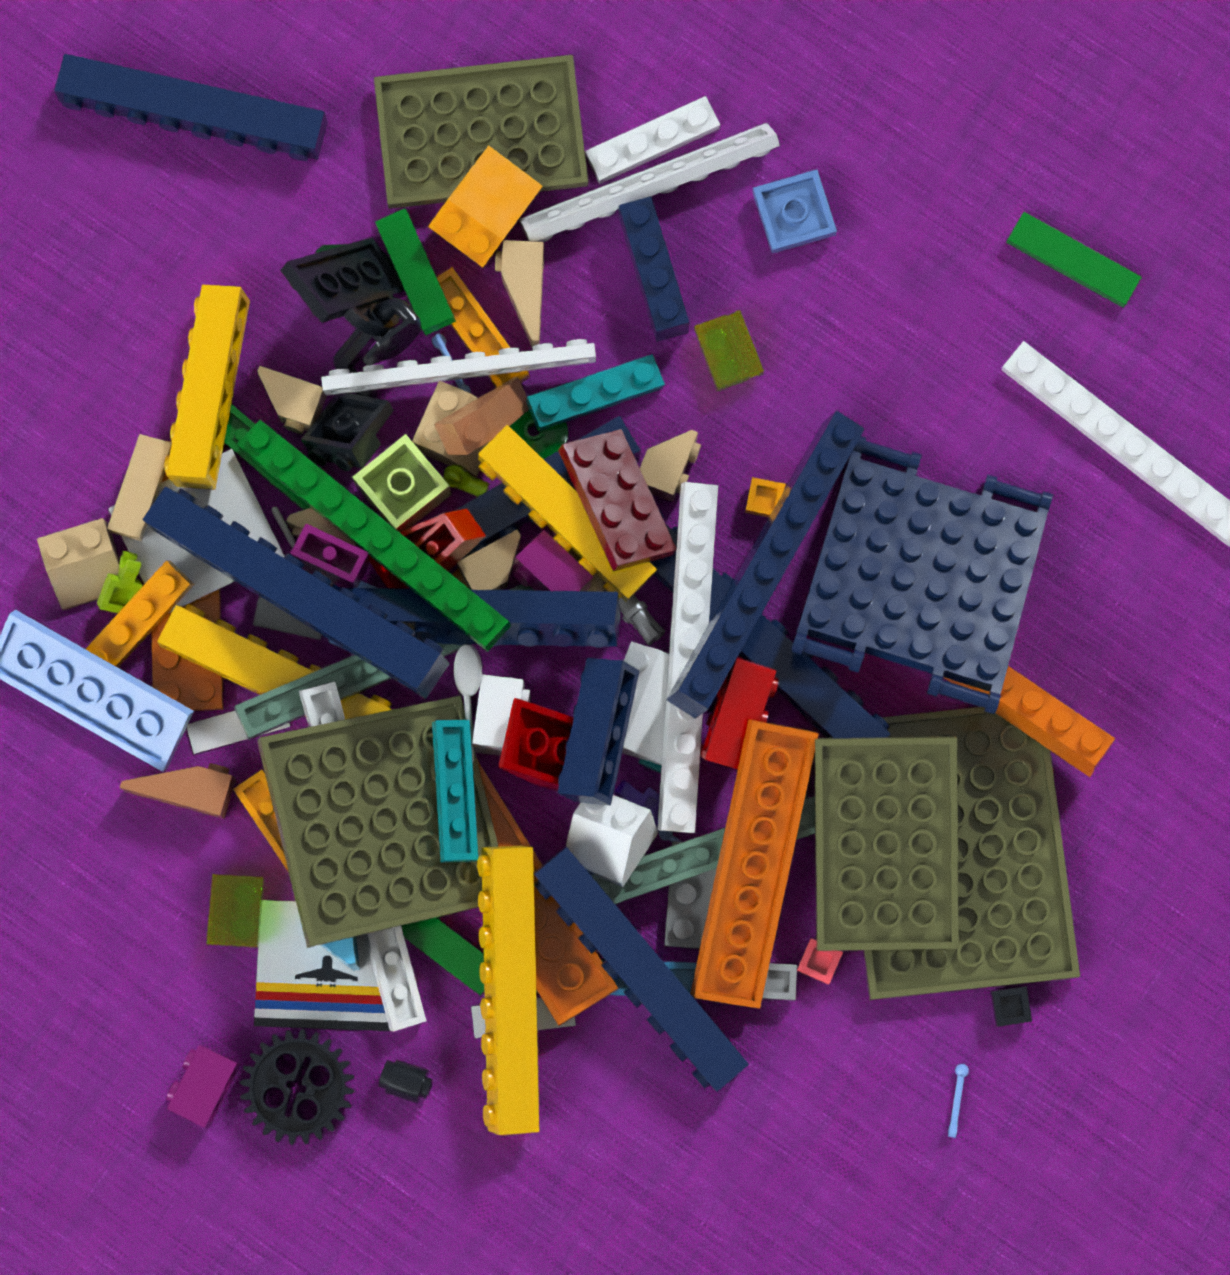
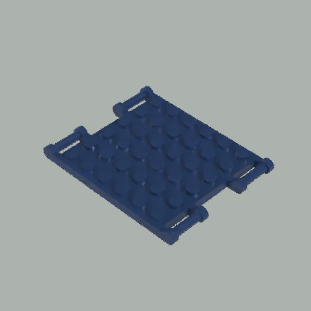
[791,436,1053,715]

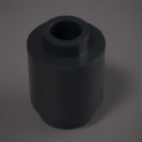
[378,1059,433,1104]

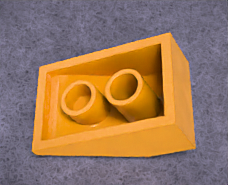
[428,145,543,268]

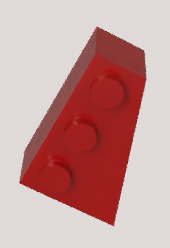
[360,508,486,589]
[700,657,779,770]

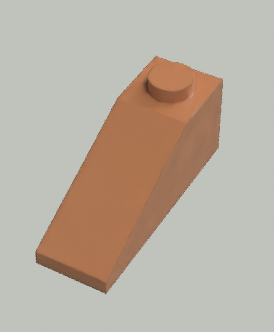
[434,377,529,455]
[120,763,236,819]

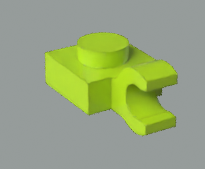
[97,551,143,613]

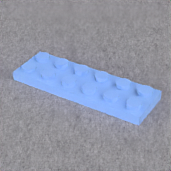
[0,610,194,772]

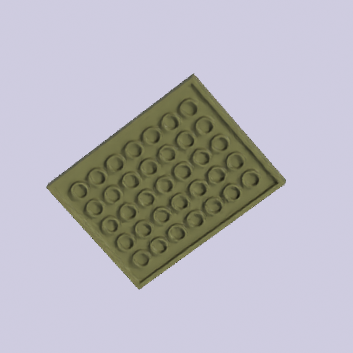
[864,707,1080,1000]

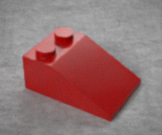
[498,698,574,792]

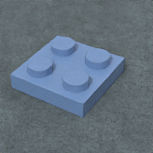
[752,169,837,254]

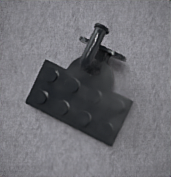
[280,237,422,398]

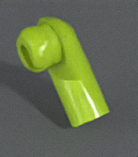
[443,465,490,497]

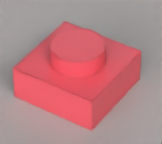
[797,938,843,985]

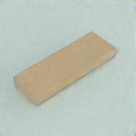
[107,434,172,541]

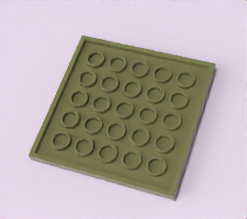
[257,695,499,948]

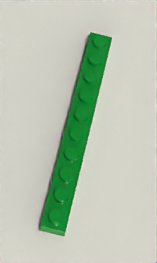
[237,420,511,652]

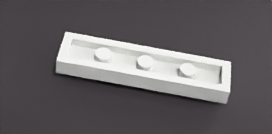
[585,96,720,184]

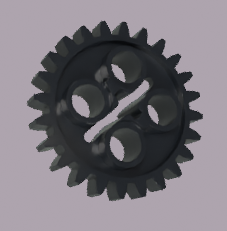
[240,1029,356,1145]

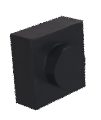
[990,986,1032,1027]

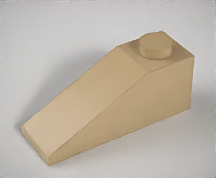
[495,240,544,349]

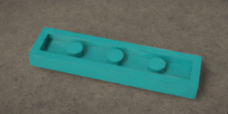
[526,354,665,432]
[432,720,478,863]

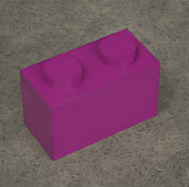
[290,524,370,588]
[512,530,593,591]
[166,1045,241,1128]

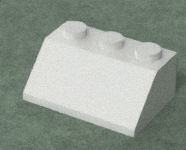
[622,642,669,765]

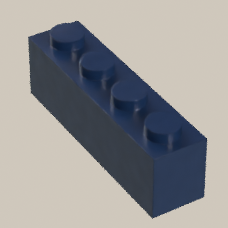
[619,196,689,342]
[558,658,640,806]

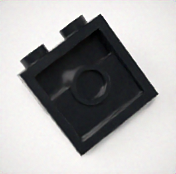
[301,393,394,471]

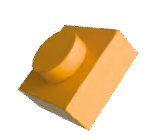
[745,477,786,517]

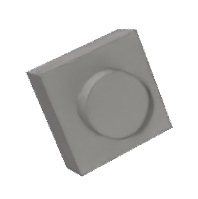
[762,963,797,1001]

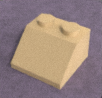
[412,380,489,477]
[37,518,120,611]

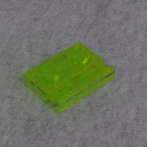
[694,310,764,391]
[206,874,265,948]

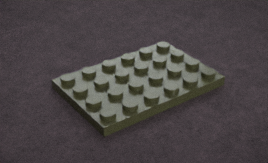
[374,55,588,209]
[814,736,959,951]

